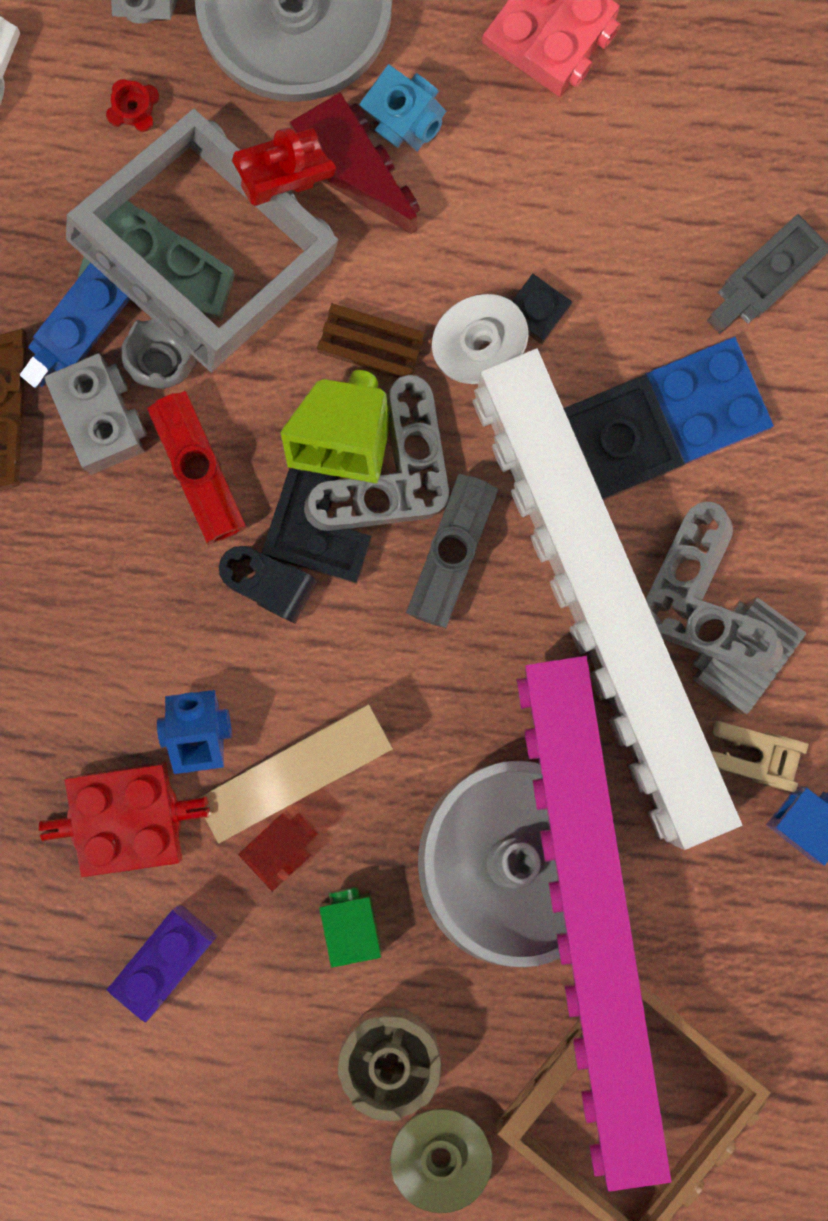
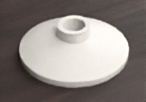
[432,294,528,384]

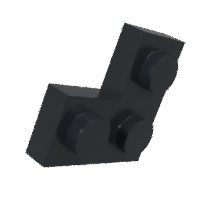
[262,468,372,585]

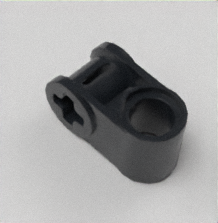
[219,546,318,624]

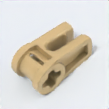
[711,721,809,793]

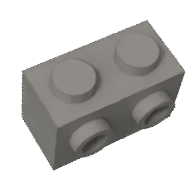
[44,353,147,475]

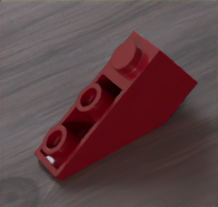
[290,92,420,234]

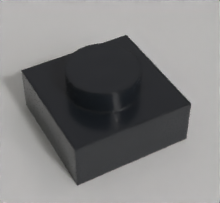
[512,273,573,345]

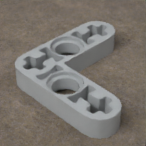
[304,375,449,531]
[646,502,783,673]

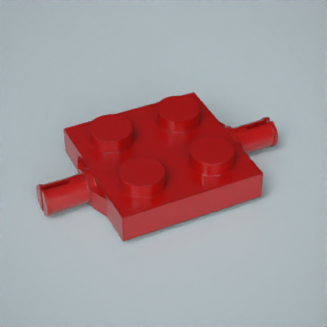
[39,762,210,878]

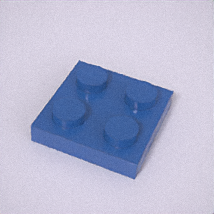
[644,337,774,465]

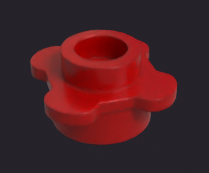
[106,79,159,132]

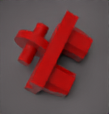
[232,128,336,206]

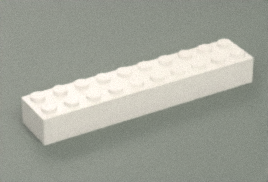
[473,348,743,850]

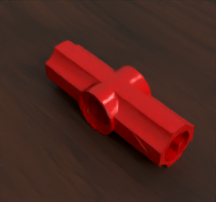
[147,391,247,545]

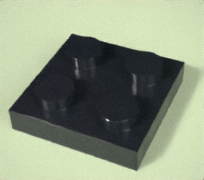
[563,374,685,500]

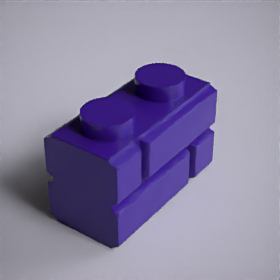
[106,904,218,1023]

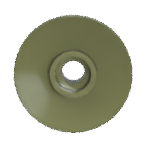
[390,1108,492,1213]

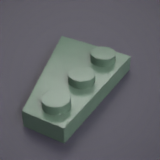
[78,201,235,321]

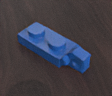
[20,262,130,388]

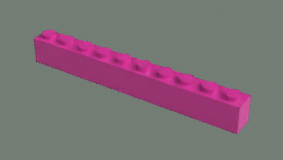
[516,656,672,1192]

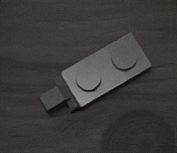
[707,214,828,334]

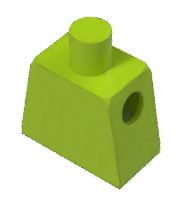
[281,370,389,484]

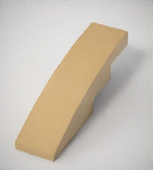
[199,704,393,844]

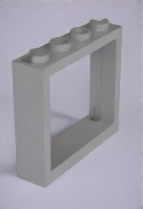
[66,109,339,373]

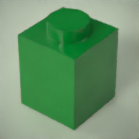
[319,887,382,968]

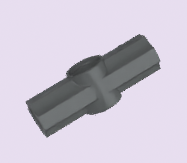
[406,474,499,629]

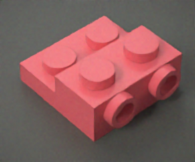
[482,0,621,97]

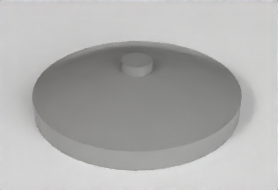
[195,0,392,102]
[418,761,566,967]

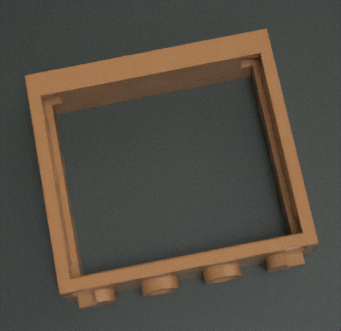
[495,982,771,1221]

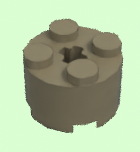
[338,1007,441,1121]

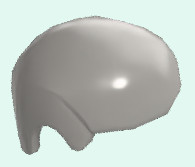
[121,319,197,389]

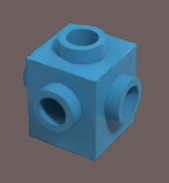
[359,64,447,152]

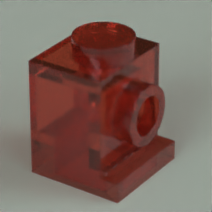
[238,810,319,892]

